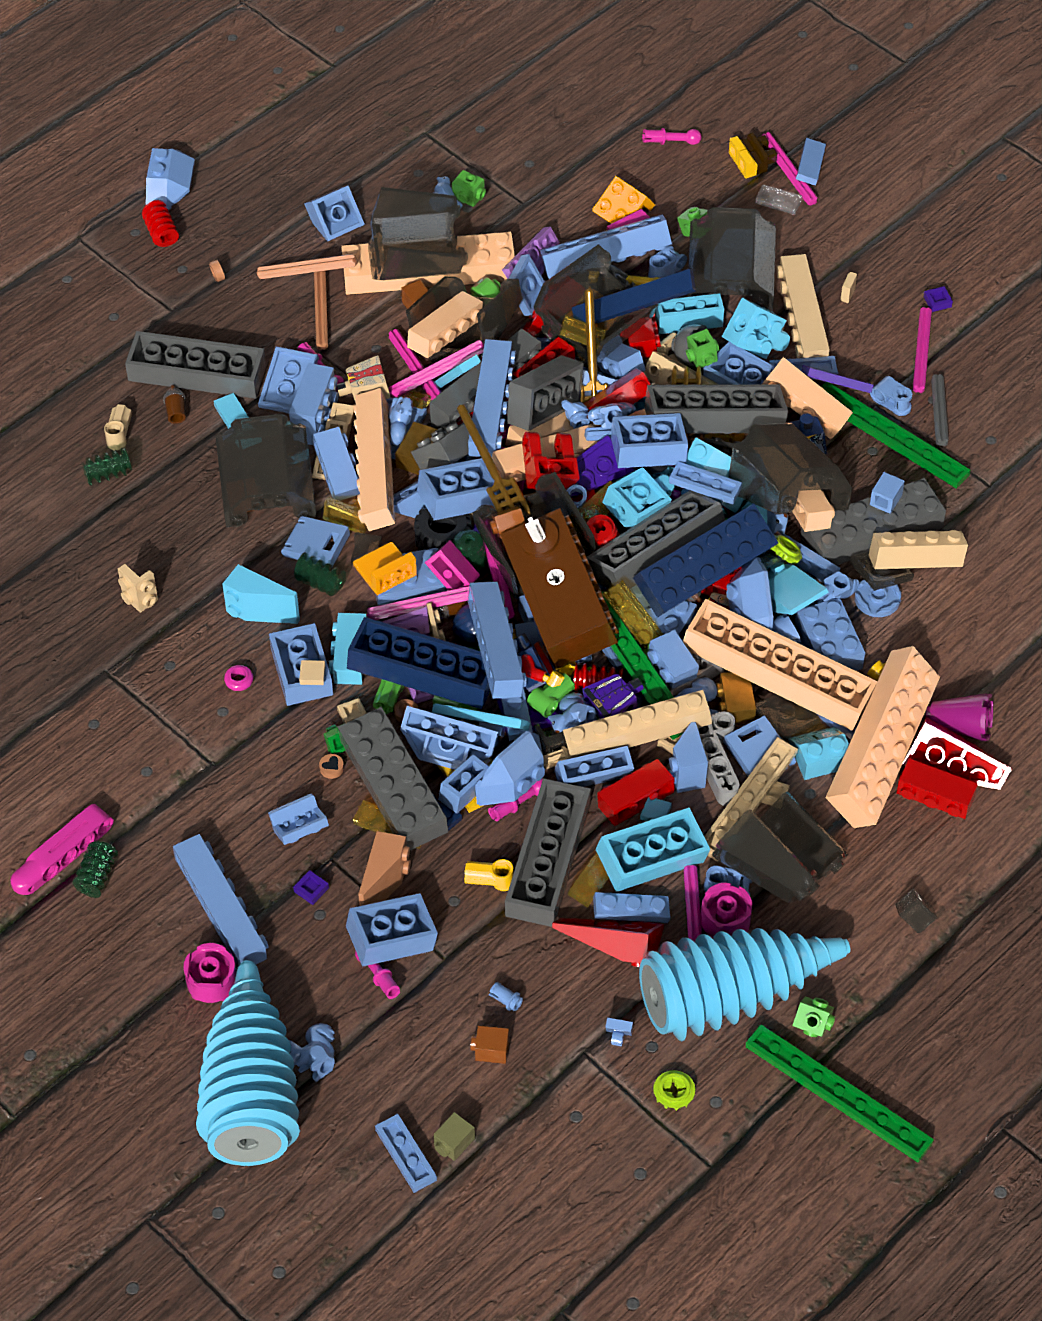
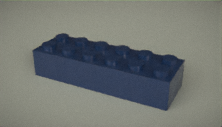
[633,504,778,618]
[347,617,490,709]

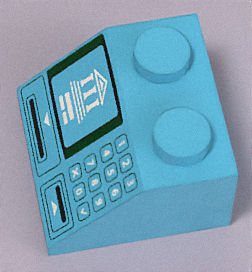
[788,727,849,780]

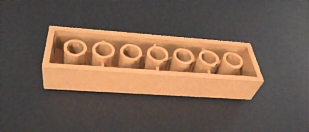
[342,232,515,295]
[683,599,877,731]
[825,646,940,828]

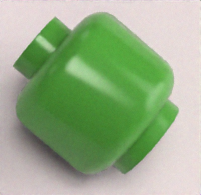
[470,277,502,309]

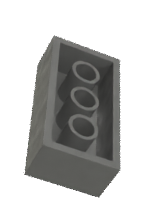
[507,355,584,431]

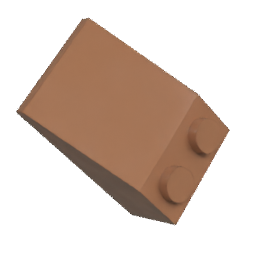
[359,831,411,906]

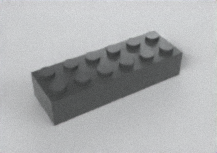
[430,329,541,430]
[125,331,266,399]
[644,384,788,434]
[800,478,946,566]
[587,490,725,595]
[338,707,448,850]
[505,778,591,927]

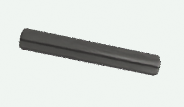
[931,374,949,446]

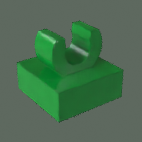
[324,723,346,755]

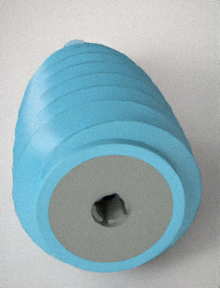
[639,928,850,1041]
[196,961,300,1166]

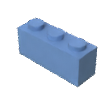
[312,427,360,502]
[554,746,634,787]

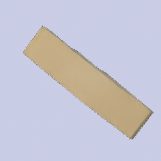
[312,402,355,480]

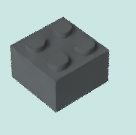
[411,422,469,470]

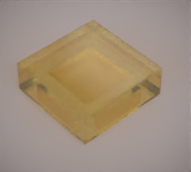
[403,390,431,409]

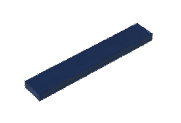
[572,269,696,329]

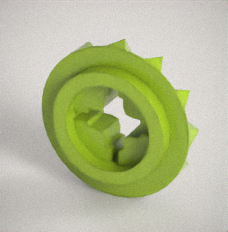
[771,535,802,564]
[653,1070,695,1111]

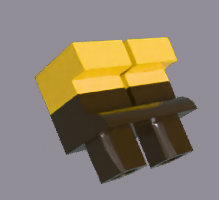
[729,132,777,179]

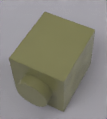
[434,1112,475,1161]

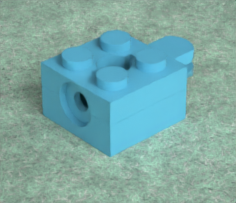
[722,298,790,359]
[602,467,675,530]

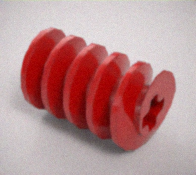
[142,200,179,247]
[585,515,620,550]
[573,663,624,692]

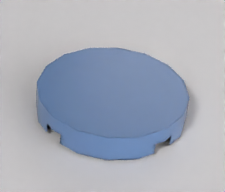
[855,576,901,617]

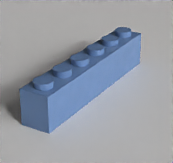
[540,214,672,280]
[468,339,516,457]
[467,582,526,699]
[173,834,269,968]

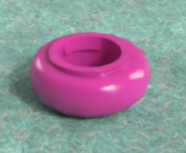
[224,665,253,691]

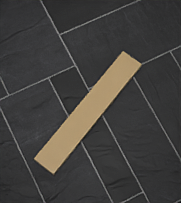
[704,737,798,862]

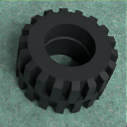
[414,507,472,555]

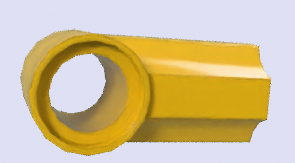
[464,859,514,891]

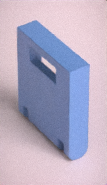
[281,516,350,568]
[723,715,796,776]

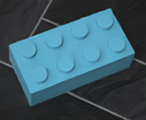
[596,808,711,892]

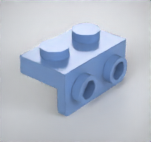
[268,794,329,845]

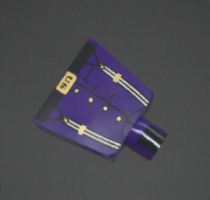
[582,674,644,719]

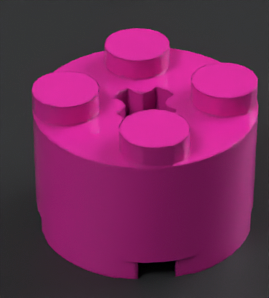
[701,883,752,939]
[183,943,237,1003]

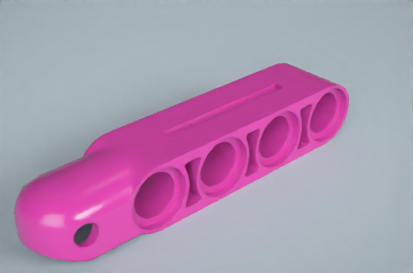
[10,804,114,895]

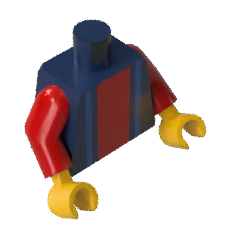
[514,633,576,692]

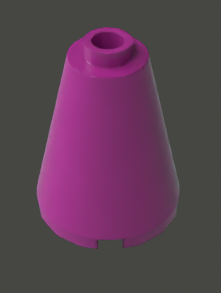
[926,693,994,741]

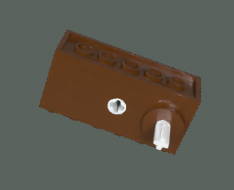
[500,508,619,669]

